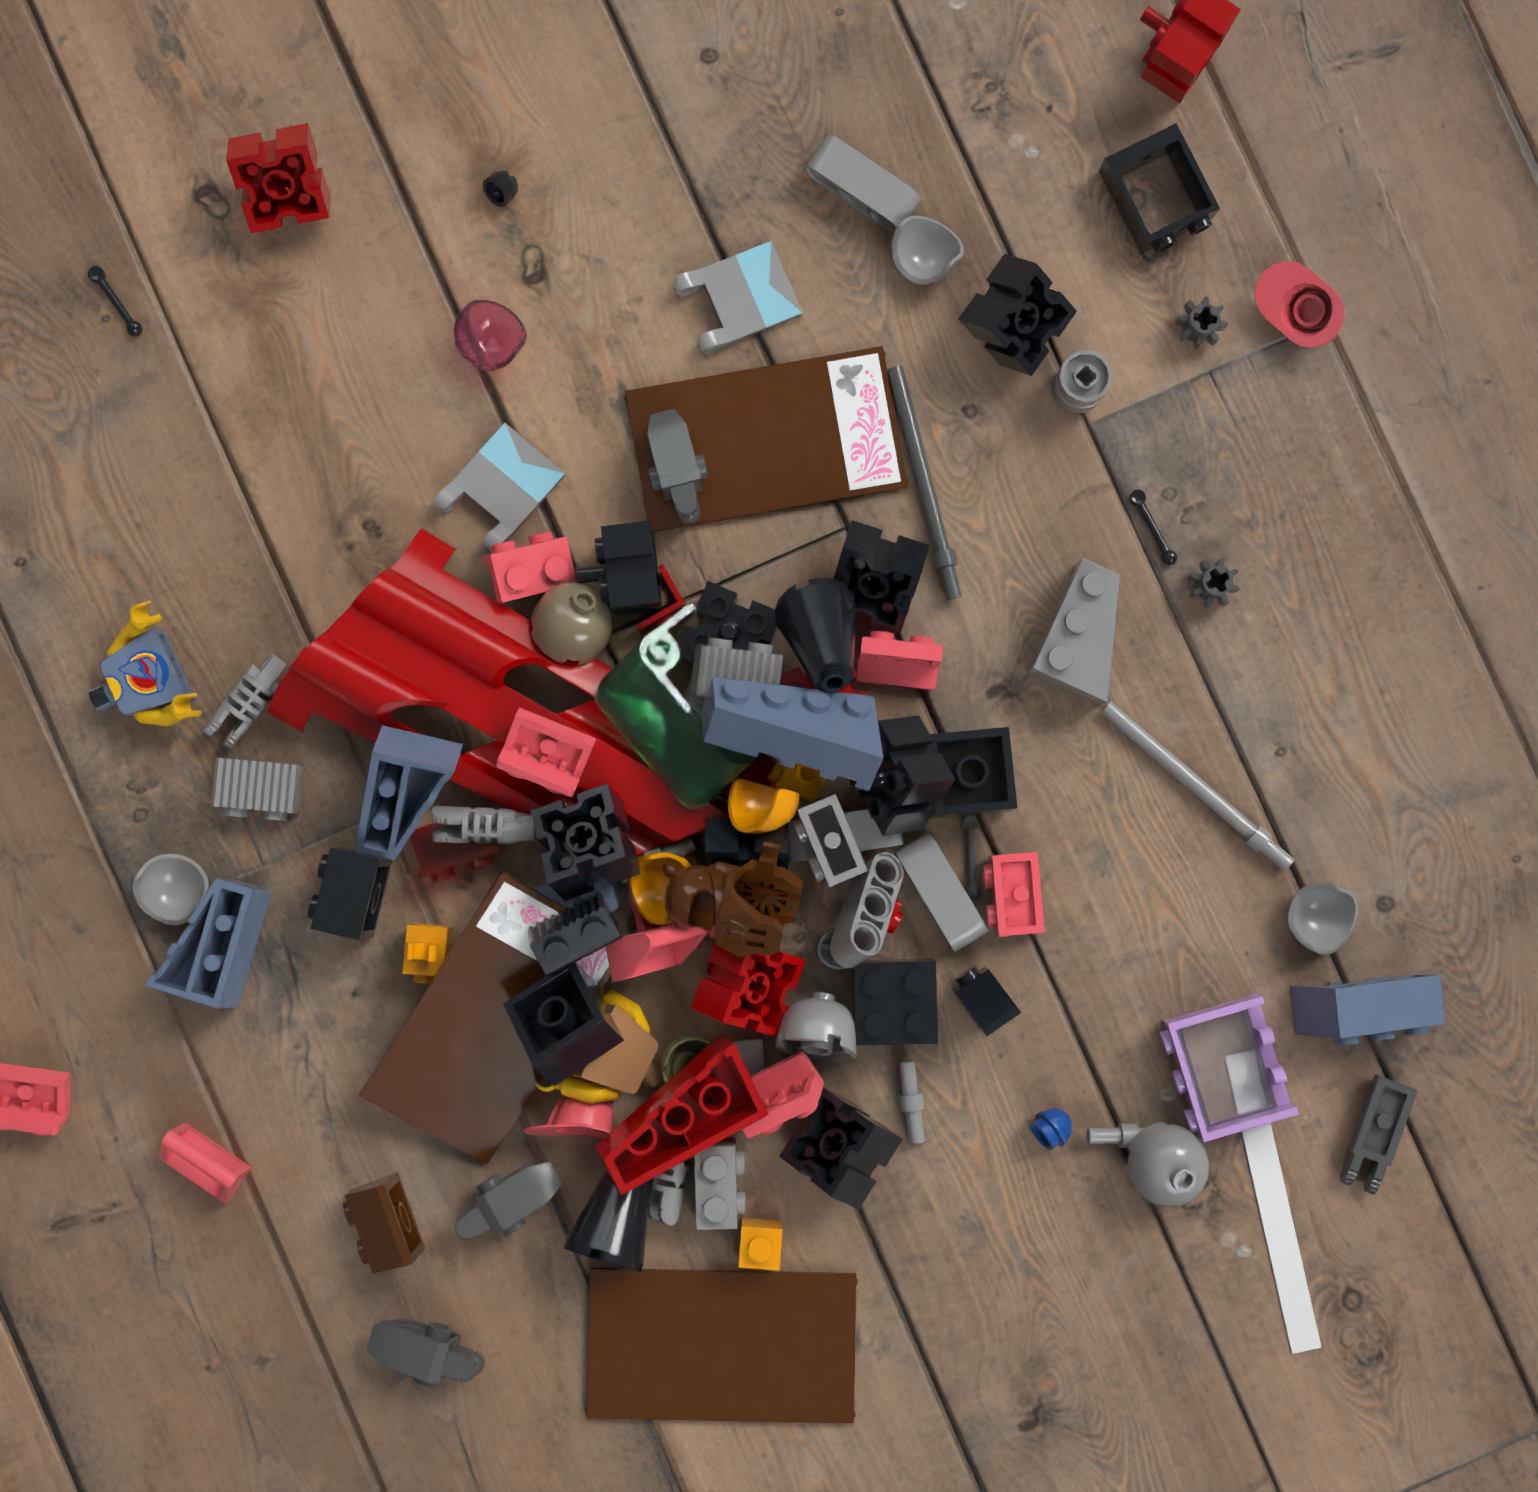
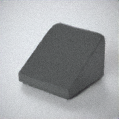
[730,1036,765,1076]

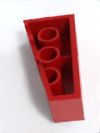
[595,1033,769,1195]

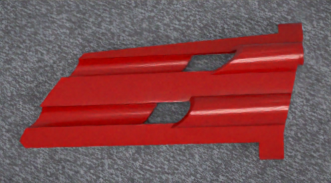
[267,528,774,856]

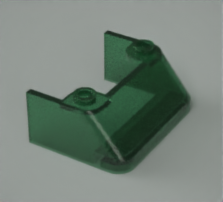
[595,602,768,809]

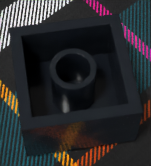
[930,727,1018,819]
[308,848,392,940]
[852,959,938,1046]
[503,962,624,1086]

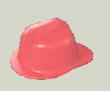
[1254,261,1345,348]
[523,1096,613,1139]

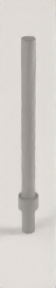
[1100,701,1294,871]

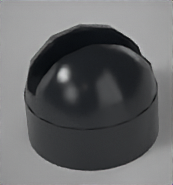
[483,170,518,207]

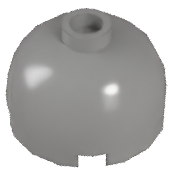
[775,992,858,1062]
[1124,1122,1209,1207]

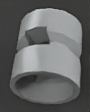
[1052,350,1113,413]

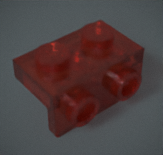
[410,806,502,883]

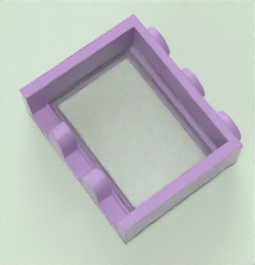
[1159,992,1299,1142]

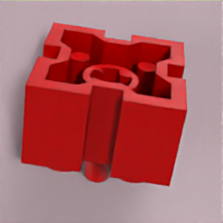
[1140,0,1241,103]
[226,123,331,233]
[691,940,806,1037]

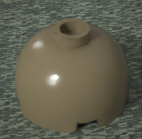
[530,582,613,665]

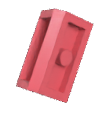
[605,924,708,982]
[159,1123,252,1204]

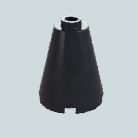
[774,578,856,692]
[564,1170,650,1272]

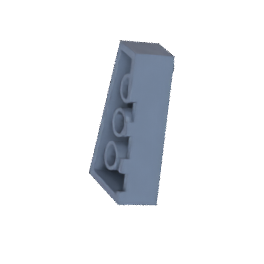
[701,677,883,791]

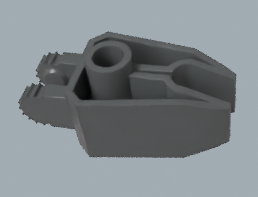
[647,409,709,525]
[455,1160,562,1240]
[367,1318,486,1387]

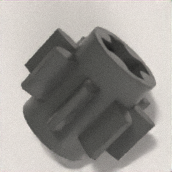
[1175,296,1228,350]
[1188,558,1240,608]

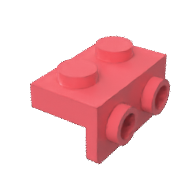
[481,531,577,603]
[856,631,943,690]
[496,707,596,797]
[982,852,1045,937]
[742,1051,825,1139]
[0,1063,71,1136]

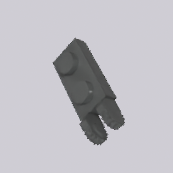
[1340,1074,1417,1195]

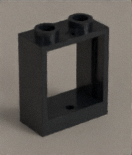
[1099,123,1220,254]

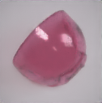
[454,300,527,371]

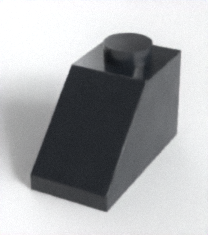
[952,966,1021,1036]

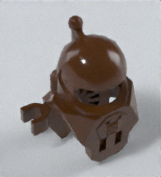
[663,841,803,958]

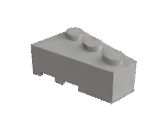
[1027,558,1120,705]

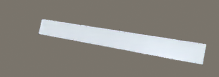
[1225,1050,1322,1354]

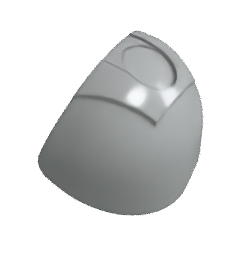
[892,216,964,285]
[133,854,209,926]
[1288,883,1358,955]

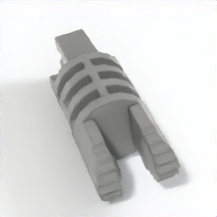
[201,653,286,751]
[431,806,536,844]
[648,1157,692,1227]

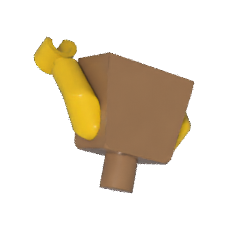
[535,986,662,1104]

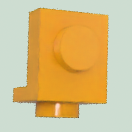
[766,760,826,802]

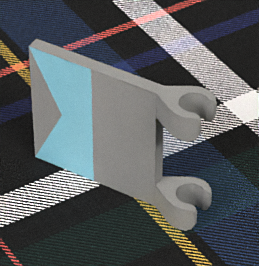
[674,241,802,355]
[435,423,566,553]

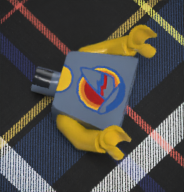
[88,600,202,727]

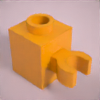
[402,923,453,984]

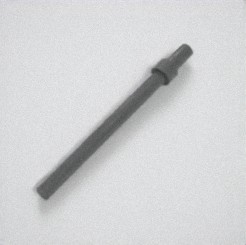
[887,366,962,600]

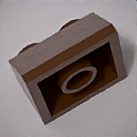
[343,1172,425,1273]

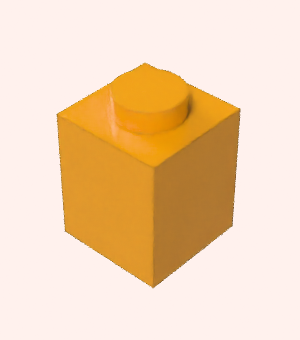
[738,1218,783,1271]

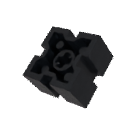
[958,254,1077,376]
[833,520,929,635]
[575,521,663,616]
[676,581,778,666]
[849,715,955,836]
[531,783,641,901]
[705,818,788,870]
[779,1087,903,1209]

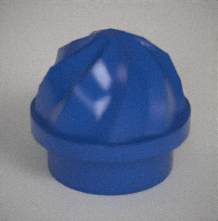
[1030,1108,1072,1150]

